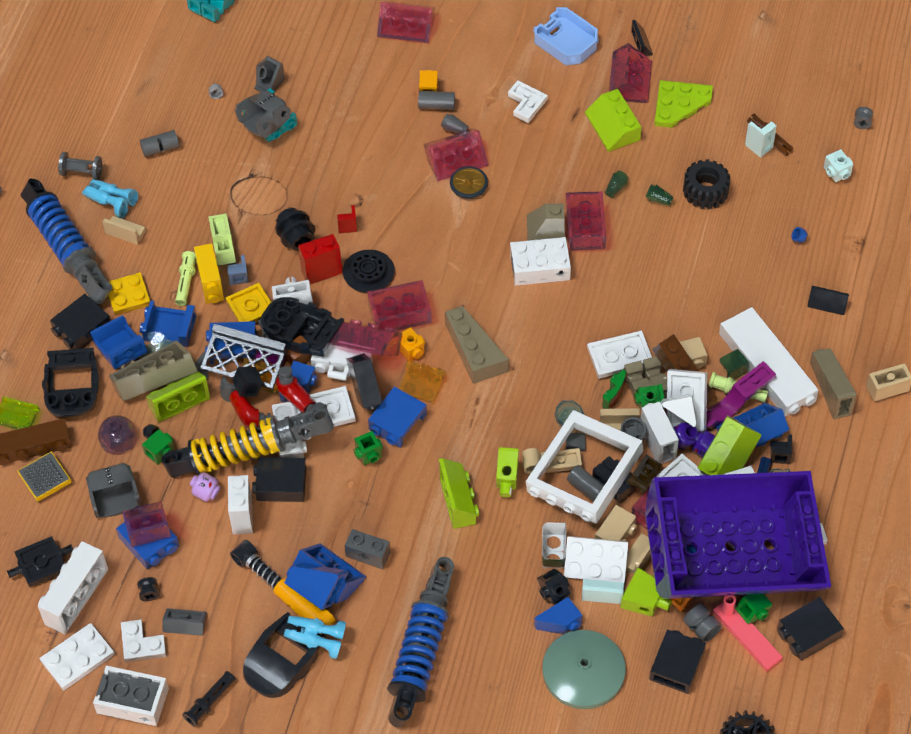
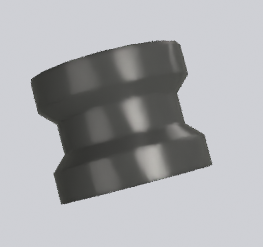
[854,107,873,129]

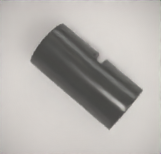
[418,91,455,110]
[139,130,179,157]
[567,465,604,502]

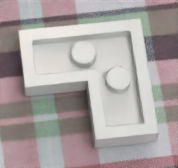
[508,80,548,123]
[121,619,166,663]

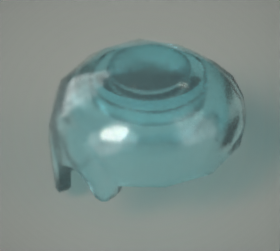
[554,400,584,429]

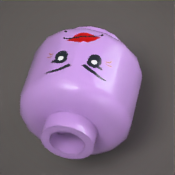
[190,472,221,502]

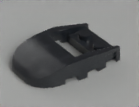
[261,297,344,357]
[42,348,99,417]
[243,612,325,698]

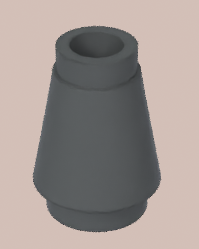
[441,114,469,135]

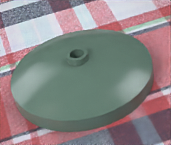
[542,630,626,709]

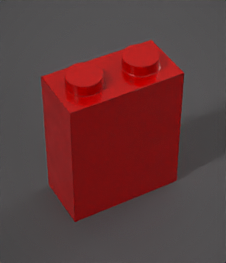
[298,234,343,285]

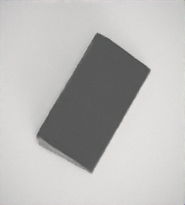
[162,608,207,636]

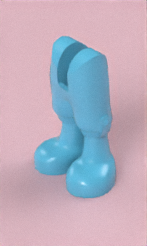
[82,179,138,219]
[284,615,346,659]

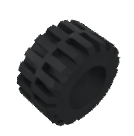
[683,159,730,209]

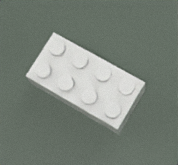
[38,541,108,635]

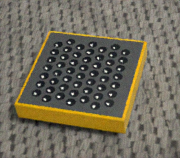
[17,451,72,502]

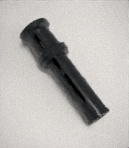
[182,671,236,727]

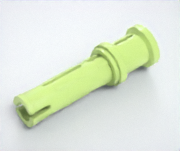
[175,251,196,306]
[709,372,768,403]

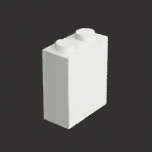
[641,402,679,464]
[228,475,253,535]

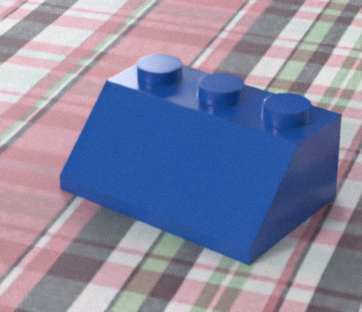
[715,403,789,447]
[292,543,366,603]

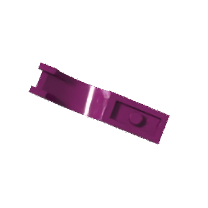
[706,361,776,429]

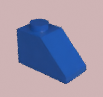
[279,361,318,402]
[534,597,582,634]

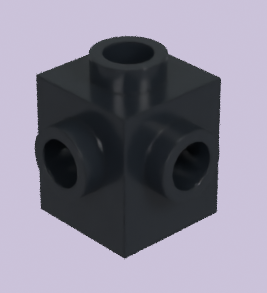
[537,569,571,604]

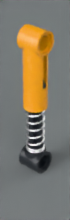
[230,539,336,636]

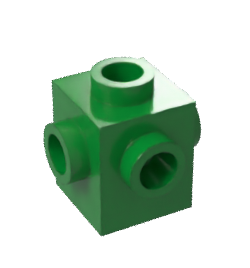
[353,431,383,465]

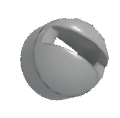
[209,84,223,99]

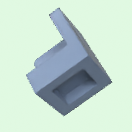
[227,255,249,285]

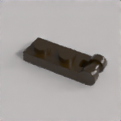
[627,454,662,494]

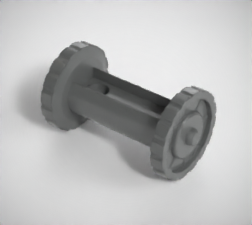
[58,152,103,180]

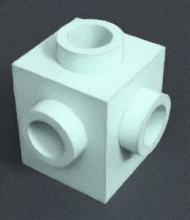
[824,149,853,182]

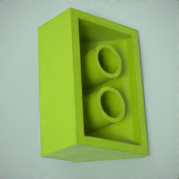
[585,89,641,152]
[146,372,210,423]
[697,415,762,475]
[439,458,479,529]

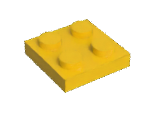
[108,272,150,316]
[225,283,271,323]

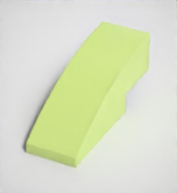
[208,213,236,266]

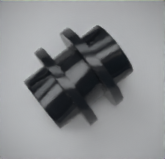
[275,207,315,251]

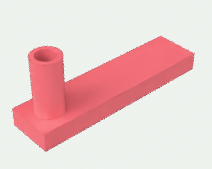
[713,595,783,672]

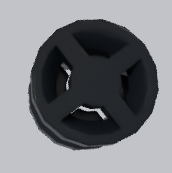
[137,577,160,601]

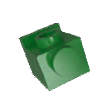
[634,384,665,409]

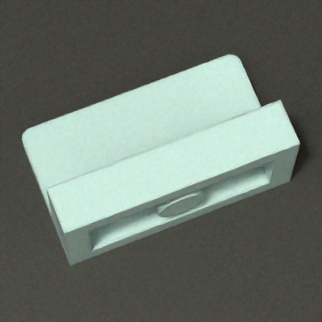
[745,121,777,158]
[582,579,624,604]

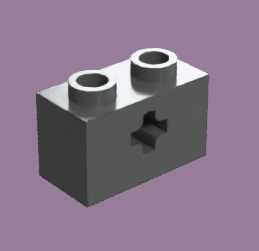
[344,529,390,569]

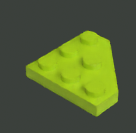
[654,80,713,128]

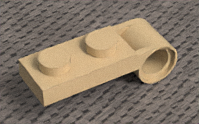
[522,448,582,474]

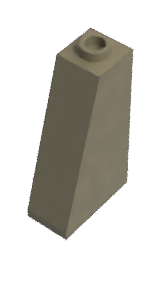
[810,348,857,420]

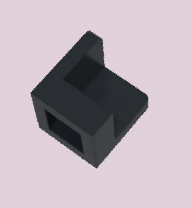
[232,367,263,397]
[770,435,792,464]

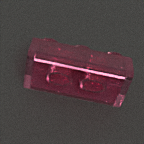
[377,1,435,43]
[609,43,652,103]
[424,129,488,181]
[331,319,402,356]

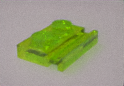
[0,396,40,429]

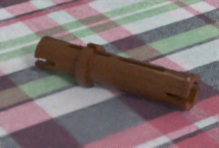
[747,113,793,156]

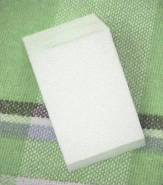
[660,394,696,427]

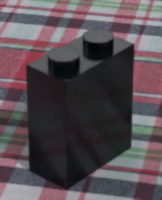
[50,294,111,349]
[346,353,382,410]
[252,457,307,502]
[777,597,844,661]
[649,629,706,694]

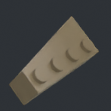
[445,306,509,384]
[109,340,198,401]

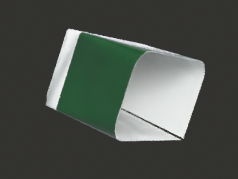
[542,522,566,569]

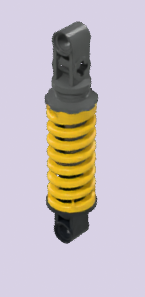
[161,407,334,477]

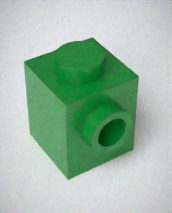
[142,429,174,465]
[735,594,773,624]

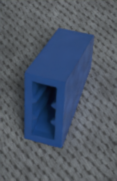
[284,563,349,610]

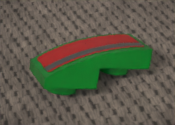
[602,369,626,409]

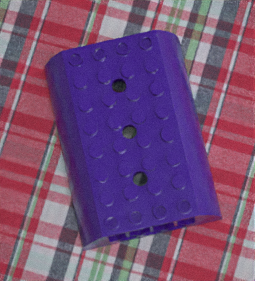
[645,471,831,599]

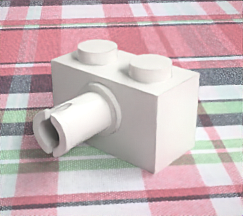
[272,277,313,304]

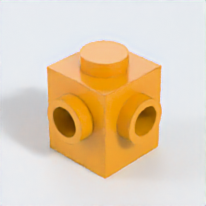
[395,327,425,362]

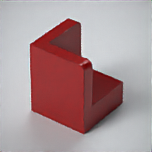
[337,205,357,233]

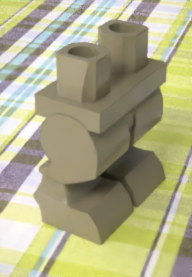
[624,356,667,408]

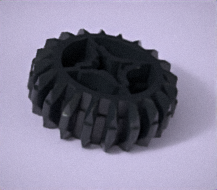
[720,710,775,734]

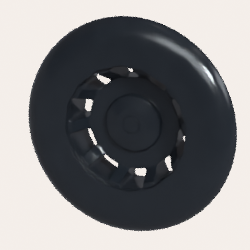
[342,250,395,293]

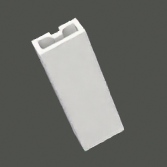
[719,307,819,417]

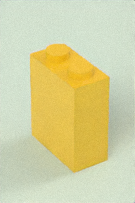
[194,243,224,304]

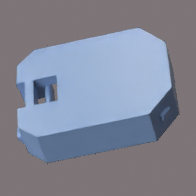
[533,7,599,65]

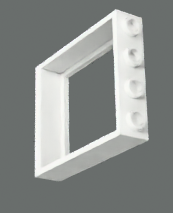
[526,410,643,524]

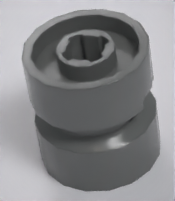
[620,417,646,443]
[683,604,722,643]

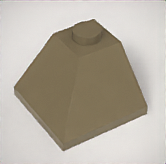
[527,204,565,241]

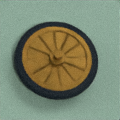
[450,166,488,198]

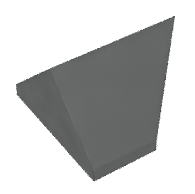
[254,56,285,92]

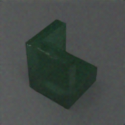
[719,349,749,380]

